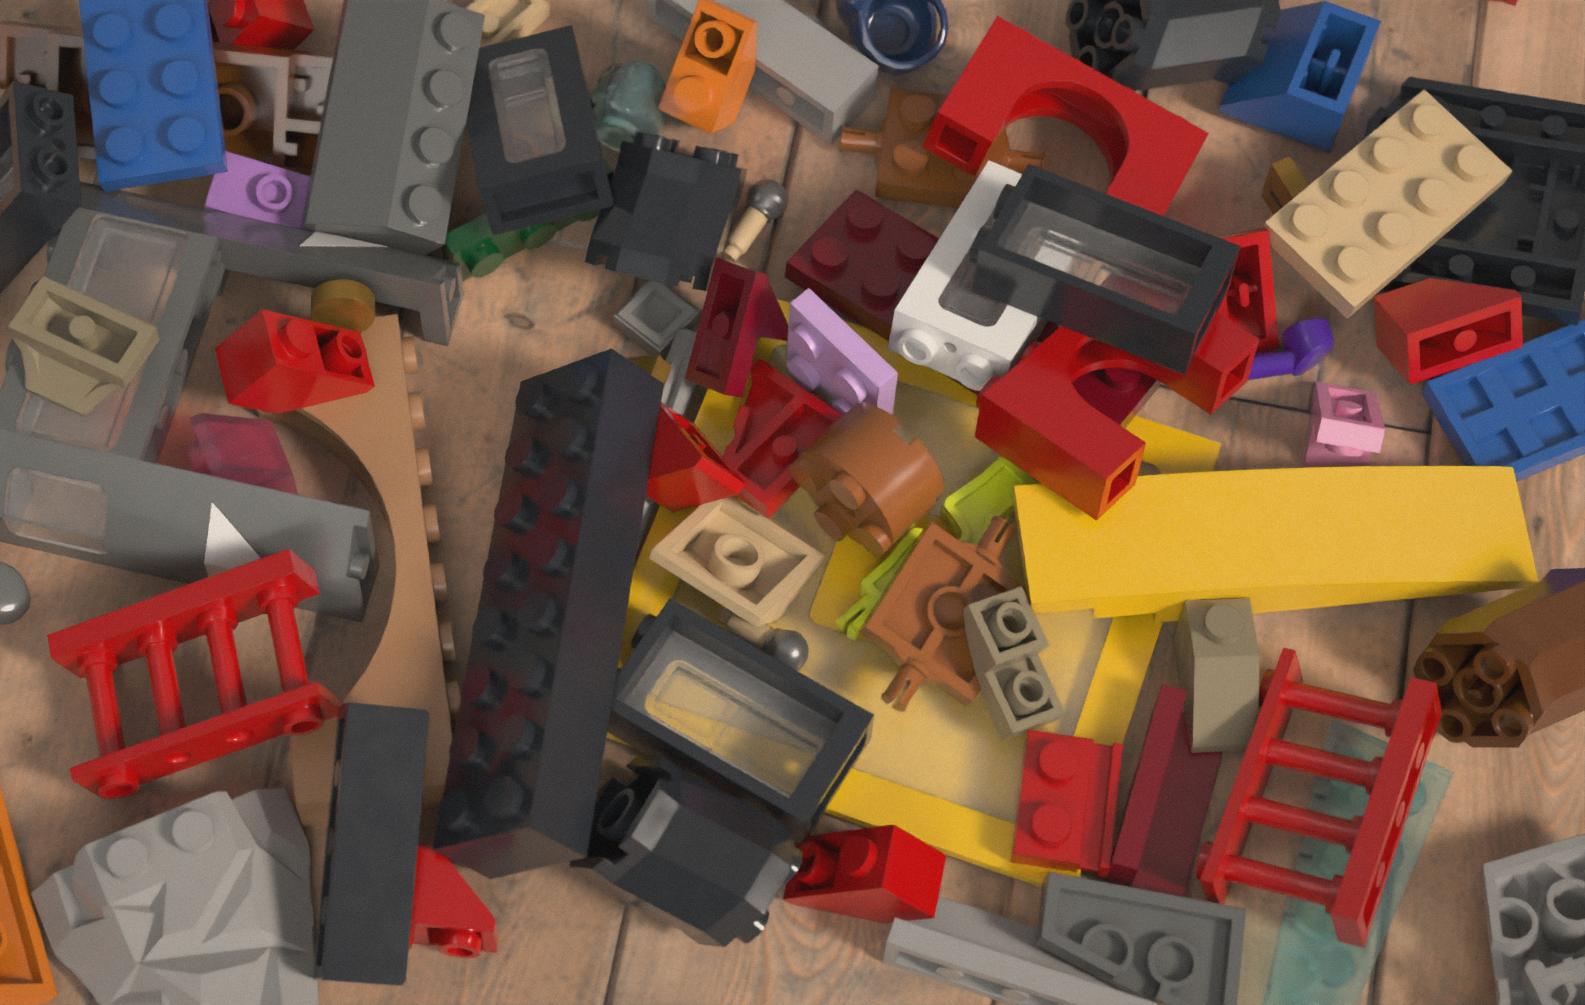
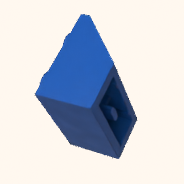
[1218,1,1381,153]

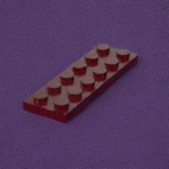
[784,189,1161,428]

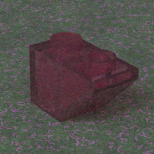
[185,413,298,495]

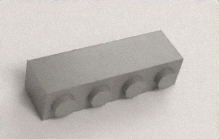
[647,0,879,145]

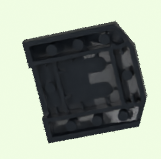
[1364,76,1585,325]

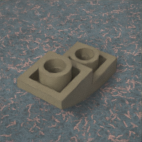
[963,586,1066,742]

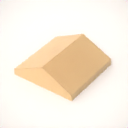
[649,496,825,628]

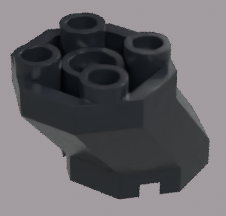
[1065,0,1281,91]
[585,131,747,291]
[569,755,802,947]

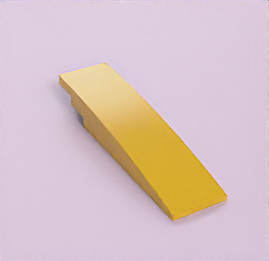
[1012,466,1539,623]

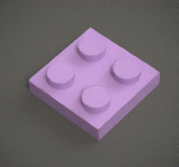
[786,288,898,415]

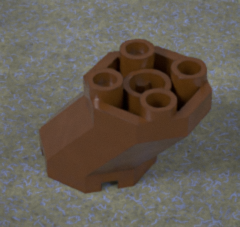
[1413,568,1585,748]

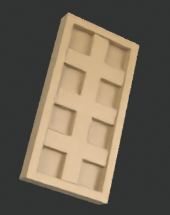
[1262,90,1512,319]

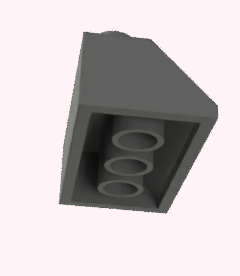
[301,0,485,255]

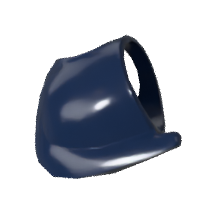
[836,0,949,76]

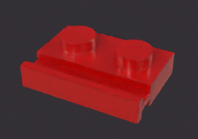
[1010,729,1123,877]

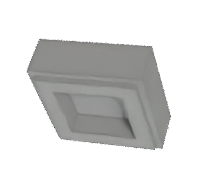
[613,280,701,358]

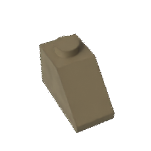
[1173,598,1260,753]

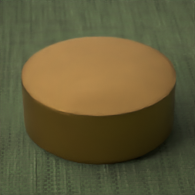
[310,279,375,332]

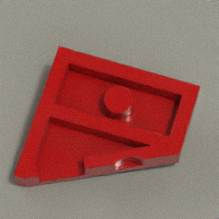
[723,358,842,519]

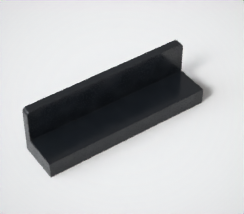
[313,702,429,986]

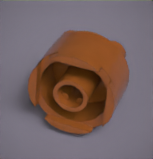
[789,402,945,557]

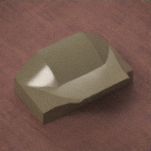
[8,275,160,417]

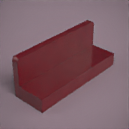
[1104,683,1223,897]

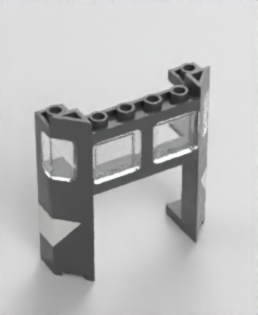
[0,181,464,623]

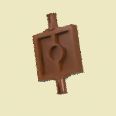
[839,88,1045,208]
[858,516,1027,712]

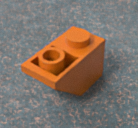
[658,0,758,134]

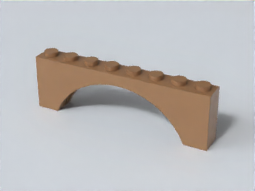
[257,314,461,828]

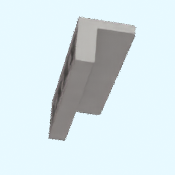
[882,896,1158,1005]

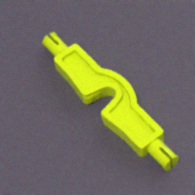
[836,456,1035,640]

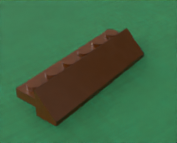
[0,20,334,176]

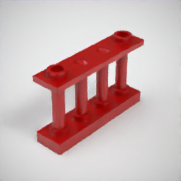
[47,549,343,799]
[1196,648,1442,948]

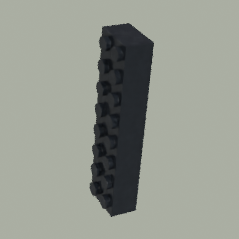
[432,348,664,879]

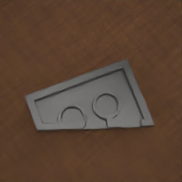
[1036,872,1246,1005]

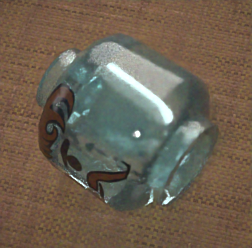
[591,60,668,152]

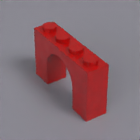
[922,16,1209,216]
[974,272,1259,521]

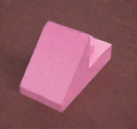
[1304,381,1385,468]

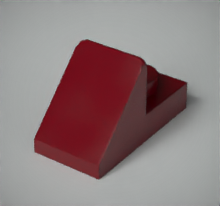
[685,257,789,398]

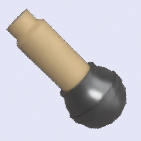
[721,179,788,262]
[719,607,809,671]

